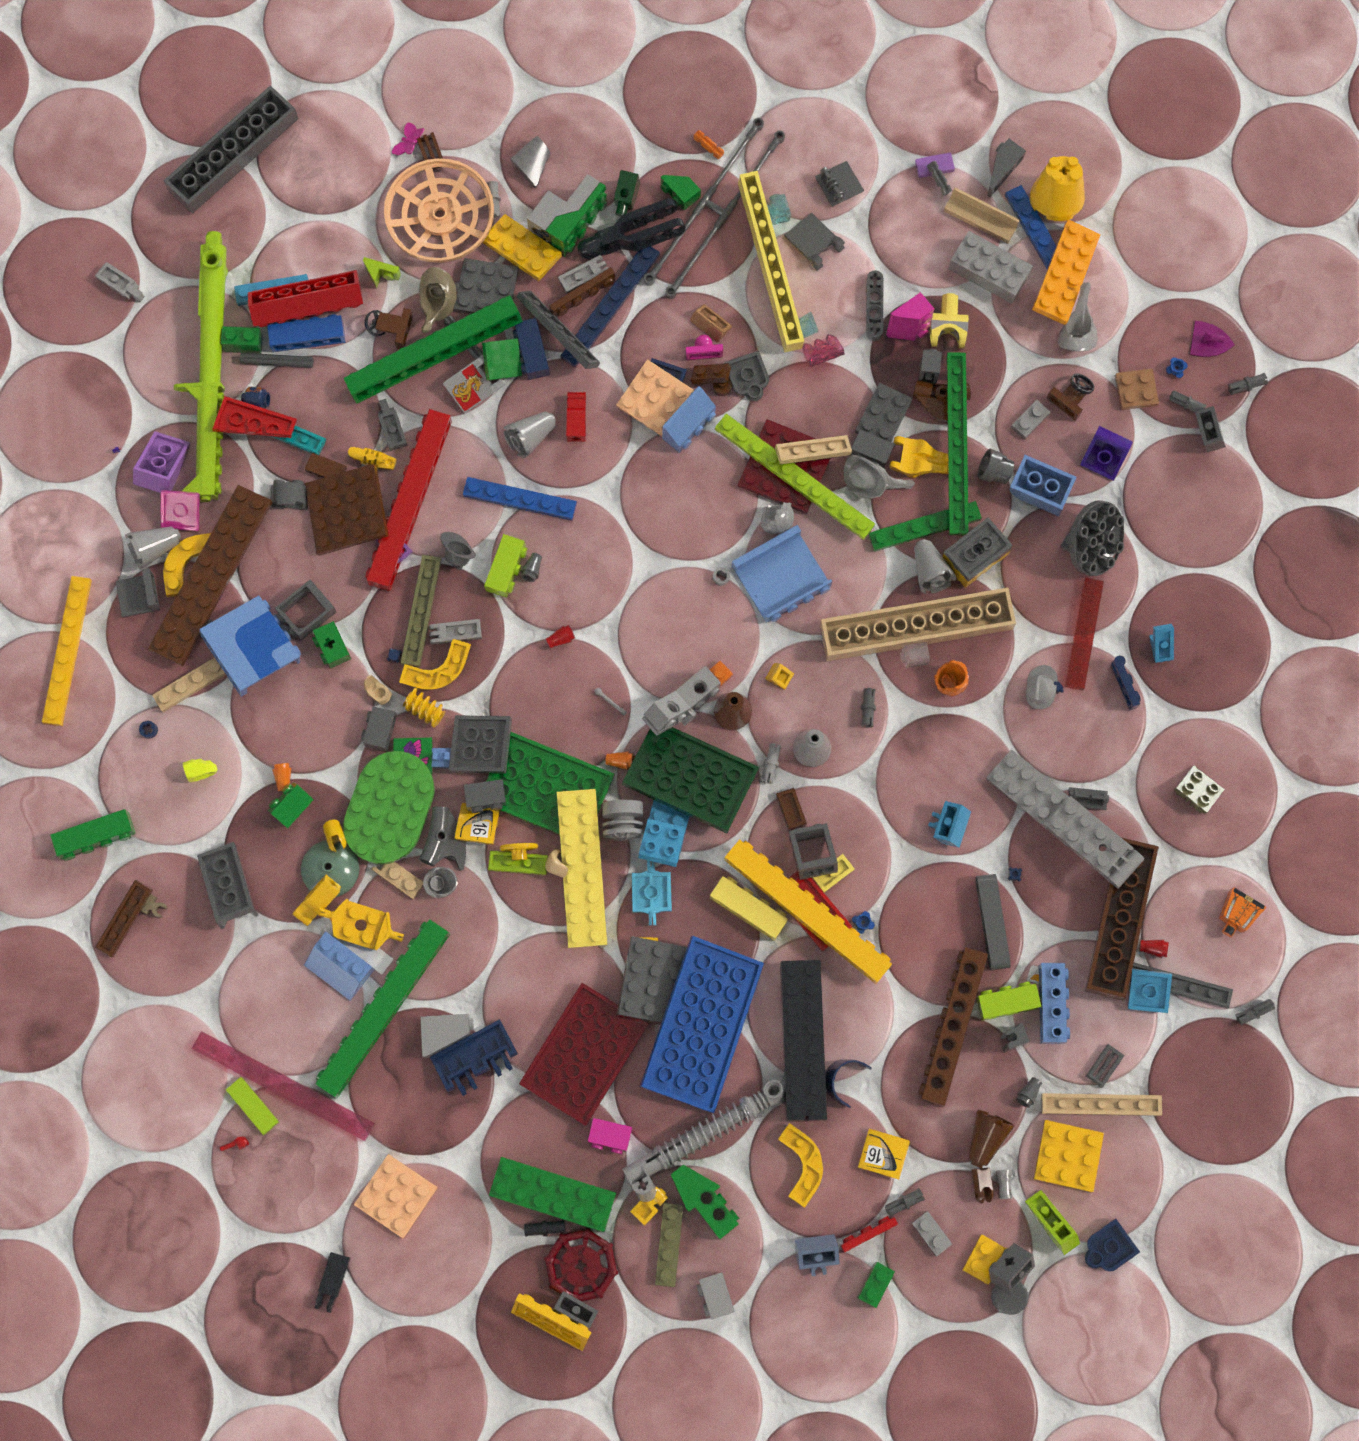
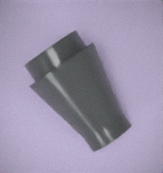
[521,553,542,582]
[1016,1077,1042,1108]

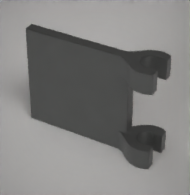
[785,213,845,271]

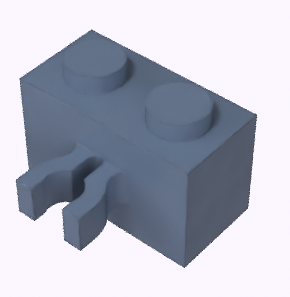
[795,1234,840,1276]

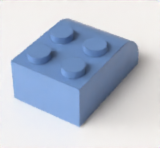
[1009,455,1077,517]

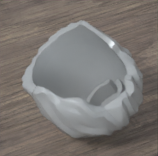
[761,502,794,534]

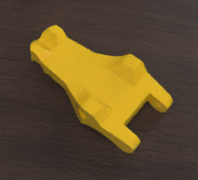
[889,436,948,478]

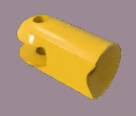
[323,820,346,852]

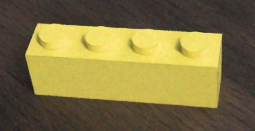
[710,876,788,941]

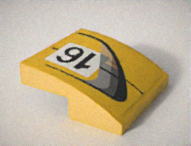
[455,803,500,845]
[858,1129,910,1180]

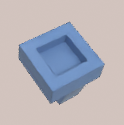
[432,748,451,768]

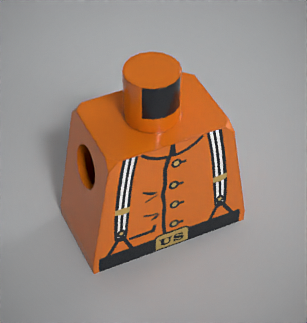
[1219,887,1266,937]

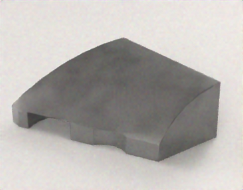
[511,136,550,188]

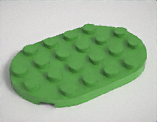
[343,751,435,865]

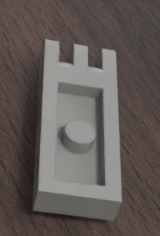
[558,255,609,294]
[429,619,482,645]

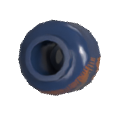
[241,387,270,409]

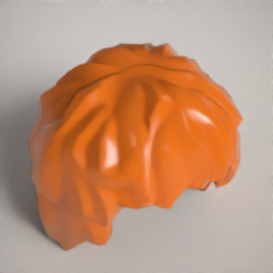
[934,660,969,697]

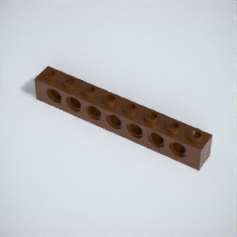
[918,947,988,1107]

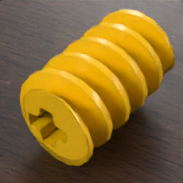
[402,688,446,728]

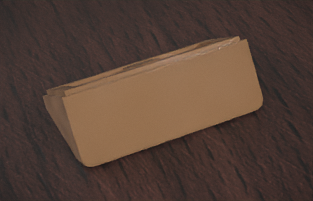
[690,304,732,342]

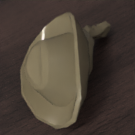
[419,267,457,333]

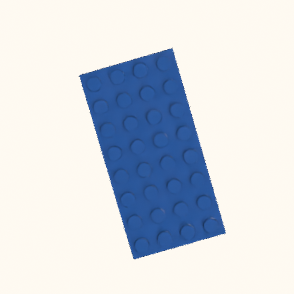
[640,936,764,1113]

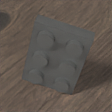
[855,383,913,442]

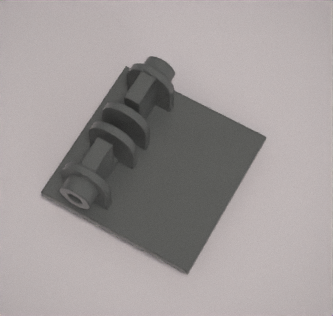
[815,161,864,207]

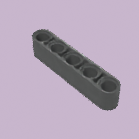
[975,874,1011,970]

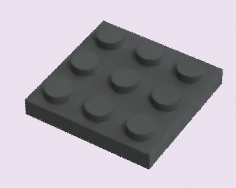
[454,258,519,314]
[449,715,512,774]

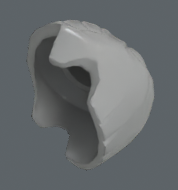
[423,867,457,898]

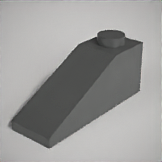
[987,138,1026,197]

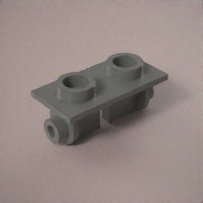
[1068,787,1109,810]

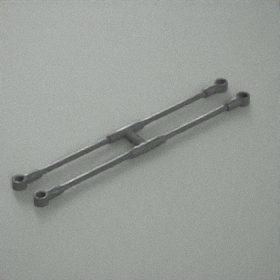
[644,118,785,299]

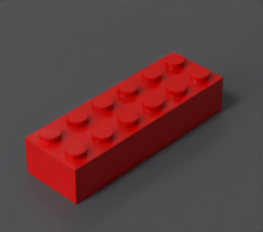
[248,270,363,327]

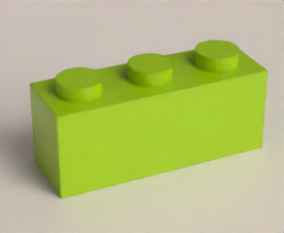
[484,534,528,598]
[976,982,1042,1021]

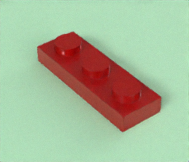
[840,1216,898,1253]

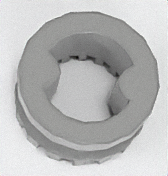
[713,567,730,586]

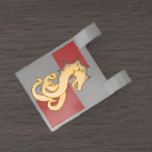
[443,355,505,414]

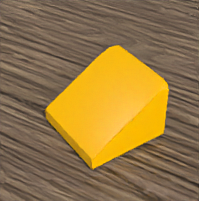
[765,663,794,690]

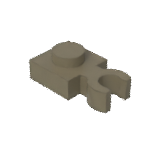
[141,894,168,918]

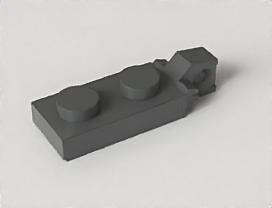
[378,399,408,451]

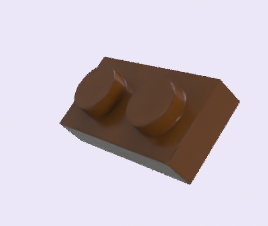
[691,363,731,385]

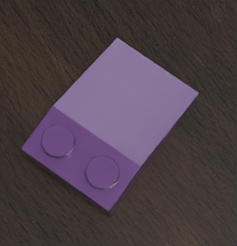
[133,431,190,493]

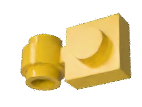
[630,1186,668,1226]

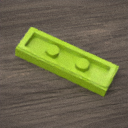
[488,851,548,875]
[226,1077,280,1135]

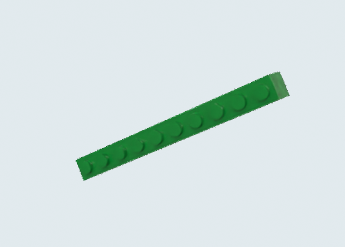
[344,295,523,404]
[316,919,450,1099]

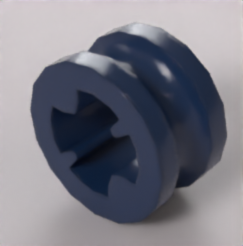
[139,721,158,739]

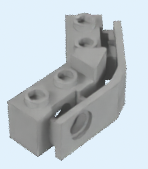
[642,666,721,735]

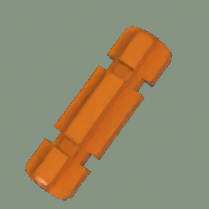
[693,130,724,159]

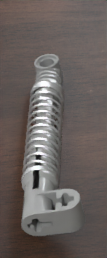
[622,1080,785,1202]

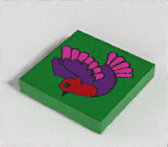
[393,737,433,776]

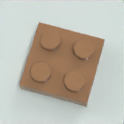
[1115,369,1159,410]

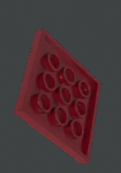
[738,419,831,514]

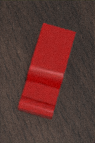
[566,392,586,442]

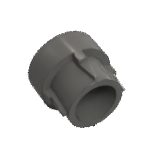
[977,448,1015,484]

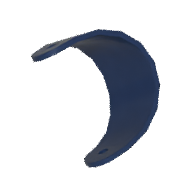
[825,1059,872,1108]

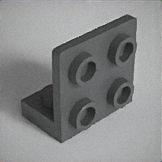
[116,568,160,617]

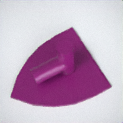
[1190,320,1235,357]

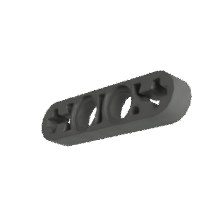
[866,270,884,341]

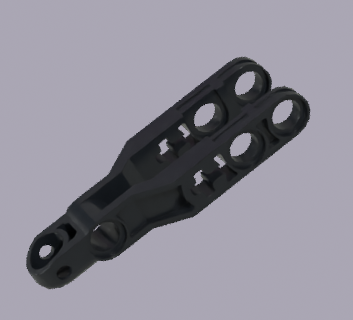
[577,198,686,260]

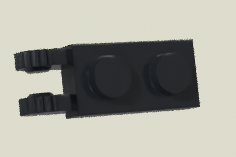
[314,1252,350,1313]

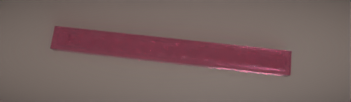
[191,1031,375,1141]

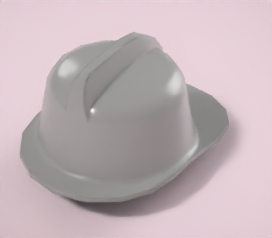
[1026,665,1058,710]

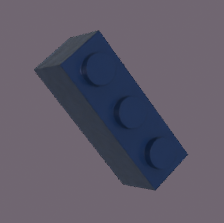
[512,318,550,380]

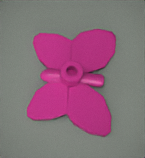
[392,122,425,155]

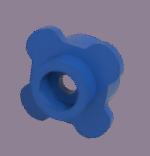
[1166,357,1188,378]
[852,911,875,934]

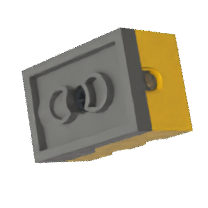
[943,517,1013,588]

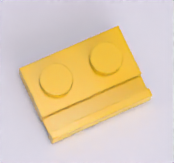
[962,1234,1007,1285]

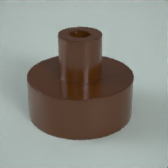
[713,378,732,396]

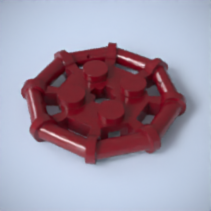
[543,1227,619,1302]

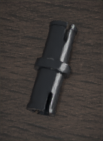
[524,1220,566,1237]

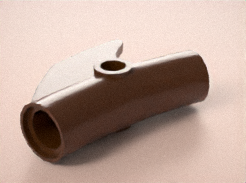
[913,380,971,422]

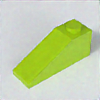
[1025,1190,1080,1255]

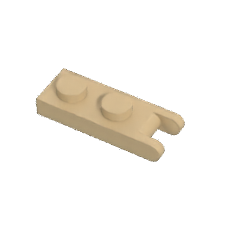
[371,862,423,900]

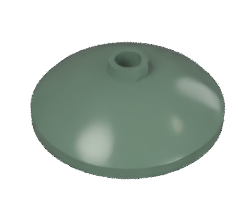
[301,840,360,898]

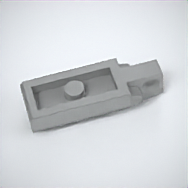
[95,262,145,302]

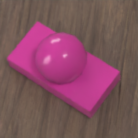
[686,334,723,360]

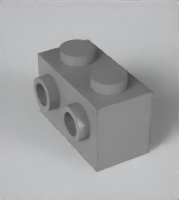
[696,1272,735,1320]

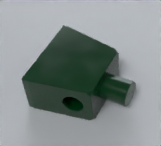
[614,170,640,217]

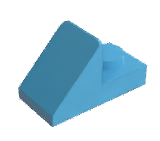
[1149,624,1174,663]

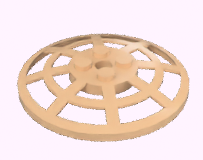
[384,159,494,263]

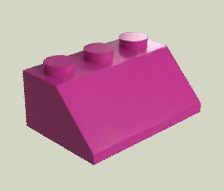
[886,292,934,341]

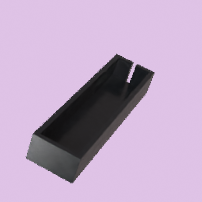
[780,960,827,1122]

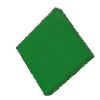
[482,338,522,380]

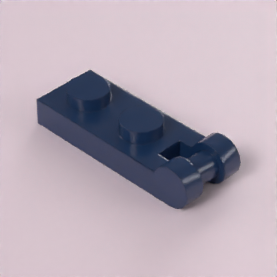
[1111,655,1141,711]

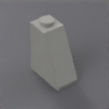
[421,1014,474,1058]

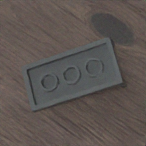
[197,842,259,929]

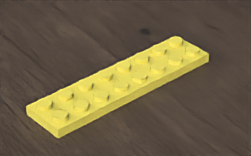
[557,789,607,948]

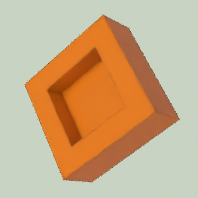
[710,661,733,687]

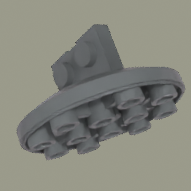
[1060,500,1124,576]

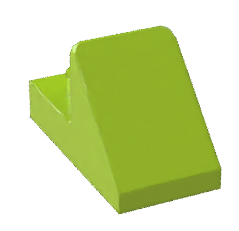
[363,257,401,288]

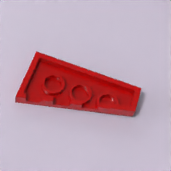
[212,396,297,438]

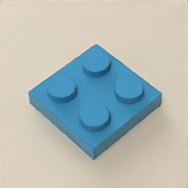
[1128,969,1172,1013]

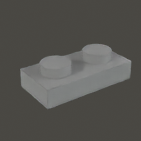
[1011,400,1050,439]
[911,1211,952,1256]

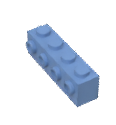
[1038,963,1070,1044]

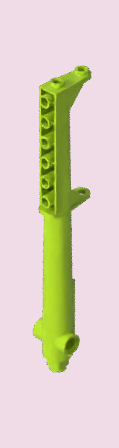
[173,231,228,502]

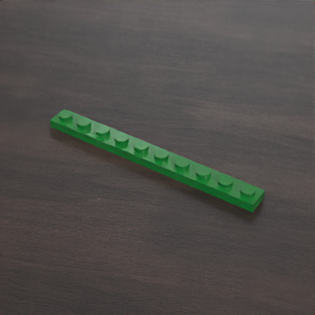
[946,352,969,536]

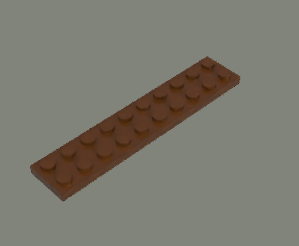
[148,485,273,666]

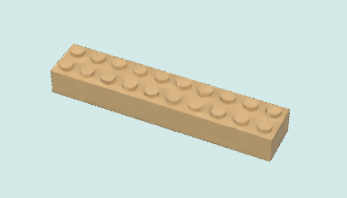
[820,588,1016,661]

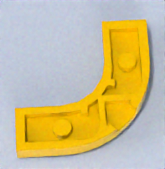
[163,533,211,597]
[399,639,471,690]
[778,1123,823,1208]

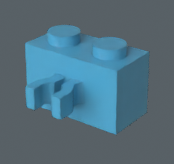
[928,801,971,848]

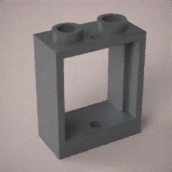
[275,579,336,641]
[789,823,838,880]

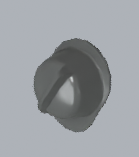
[440,532,476,570]

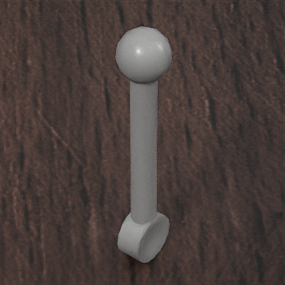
[594,688,627,716]

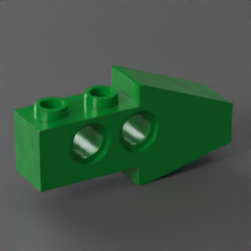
[671,1165,740,1239]

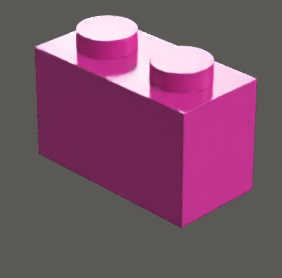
[588,1118,632,1154]

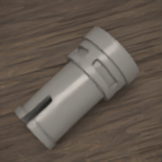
[996,1170,1012,1199]

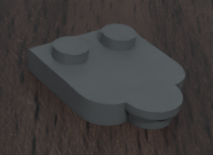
[724,350,769,401]

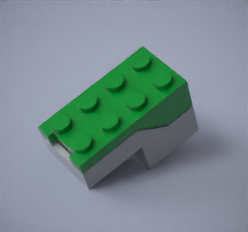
[527,174,607,257]

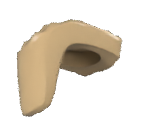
[364,675,392,705]
[545,848,568,878]

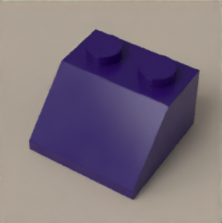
[1080,426,1133,481]

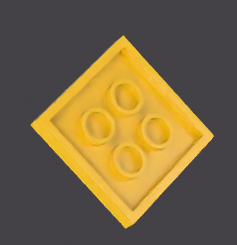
[1033,1120,1104,1192]

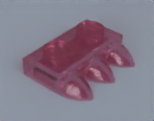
[802,334,845,367]

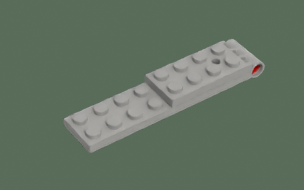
[986,749,1144,889]

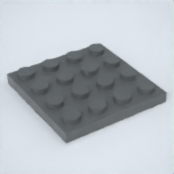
[617,936,687,1023]

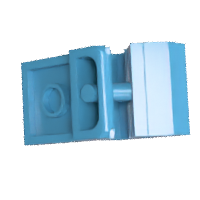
[638,800,690,867]

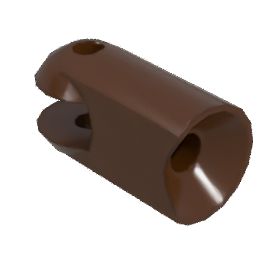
[971,1167,994,1204]

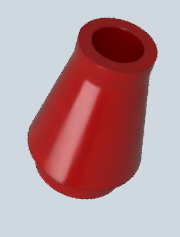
[546,625,575,648]
[1140,939,1169,959]

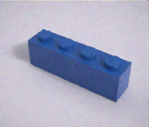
[267,314,346,353]

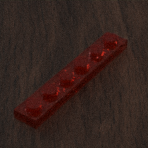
[1065,577,1104,691]

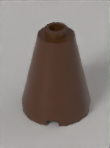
[714,692,752,730]
[969,1109,1014,1168]

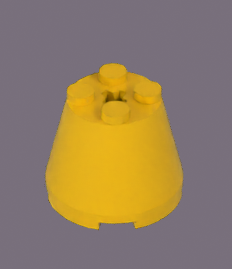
[1029,156,1085,221]

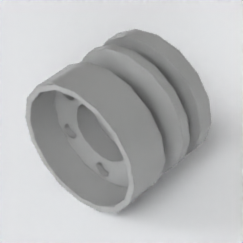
[603,800,643,841]

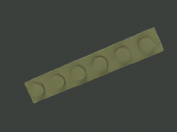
[401,555,441,668]

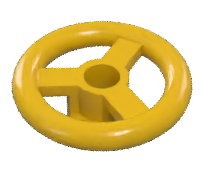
[499,843,538,860]

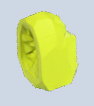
[183,759,218,782]

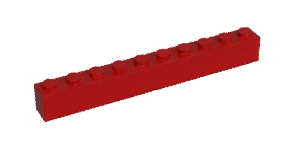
[365,409,452,592]

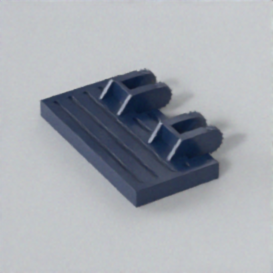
[430,1019,518,1096]

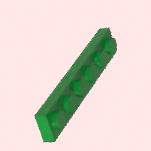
[869,501,982,552]

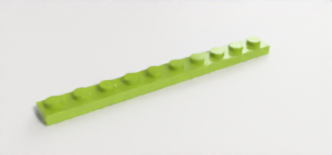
[715,413,875,540]

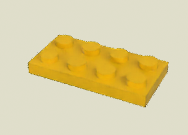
[482,214,562,281]
[511,1293,591,1351]

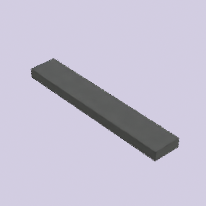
[516,291,600,369]
[1130,962,1233,1009]

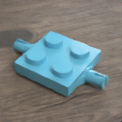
[632,860,672,926]

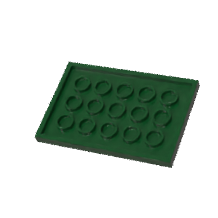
[622,727,759,834]

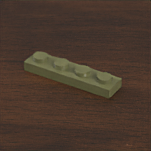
[655,1203,683,1287]

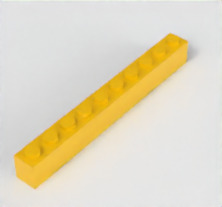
[724,839,892,984]

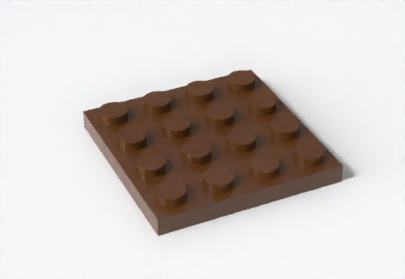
[305,464,389,556]

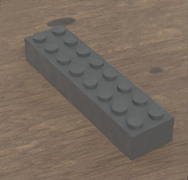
[163,85,299,214]

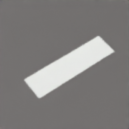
[324,922,394,975]

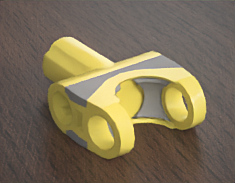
[929,293,969,349]

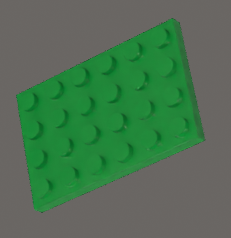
[486,732,615,835]

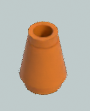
[606,751,635,770]
[272,763,291,791]

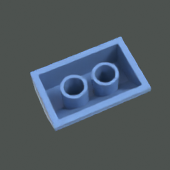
[662,386,716,453]
[304,932,375,1001]

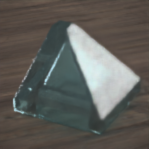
[799,312,819,338]

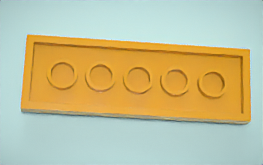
[1032,220,1101,325]

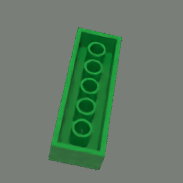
[489,1157,617,1233]

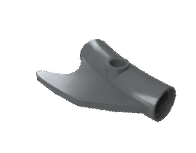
[419,807,466,871]

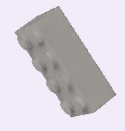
[948,231,1033,304]

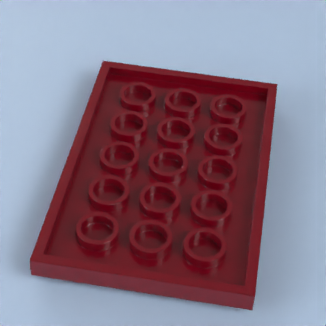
[519,983,649,1126]

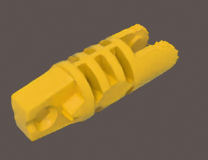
[347,447,396,470]

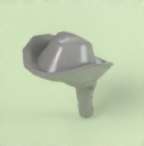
[1058,282,1098,351]
[844,454,915,499]

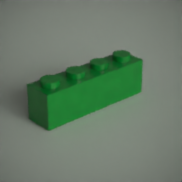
[50,809,136,861]

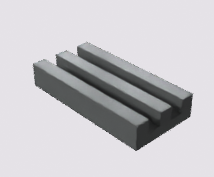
[1085,1044,1125,1088]

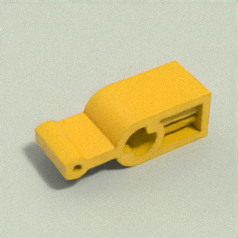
[292,875,341,926]

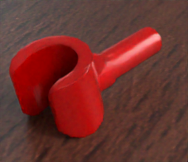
[220,1136,249,1151]

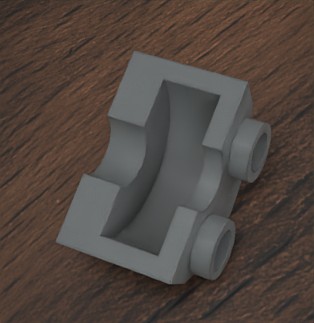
[270,480,308,510]

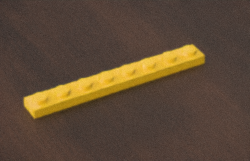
[42,576,92,726]

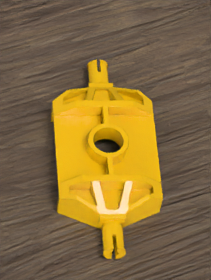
[318,899,404,951]

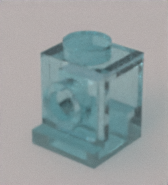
[768,194,791,225]

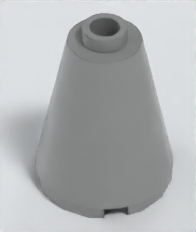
[503,411,556,458]
[125,526,181,569]
[914,539,956,594]
[793,729,831,767]

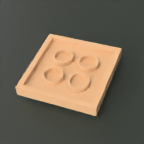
[616,359,694,436]
[354,1154,438,1239]

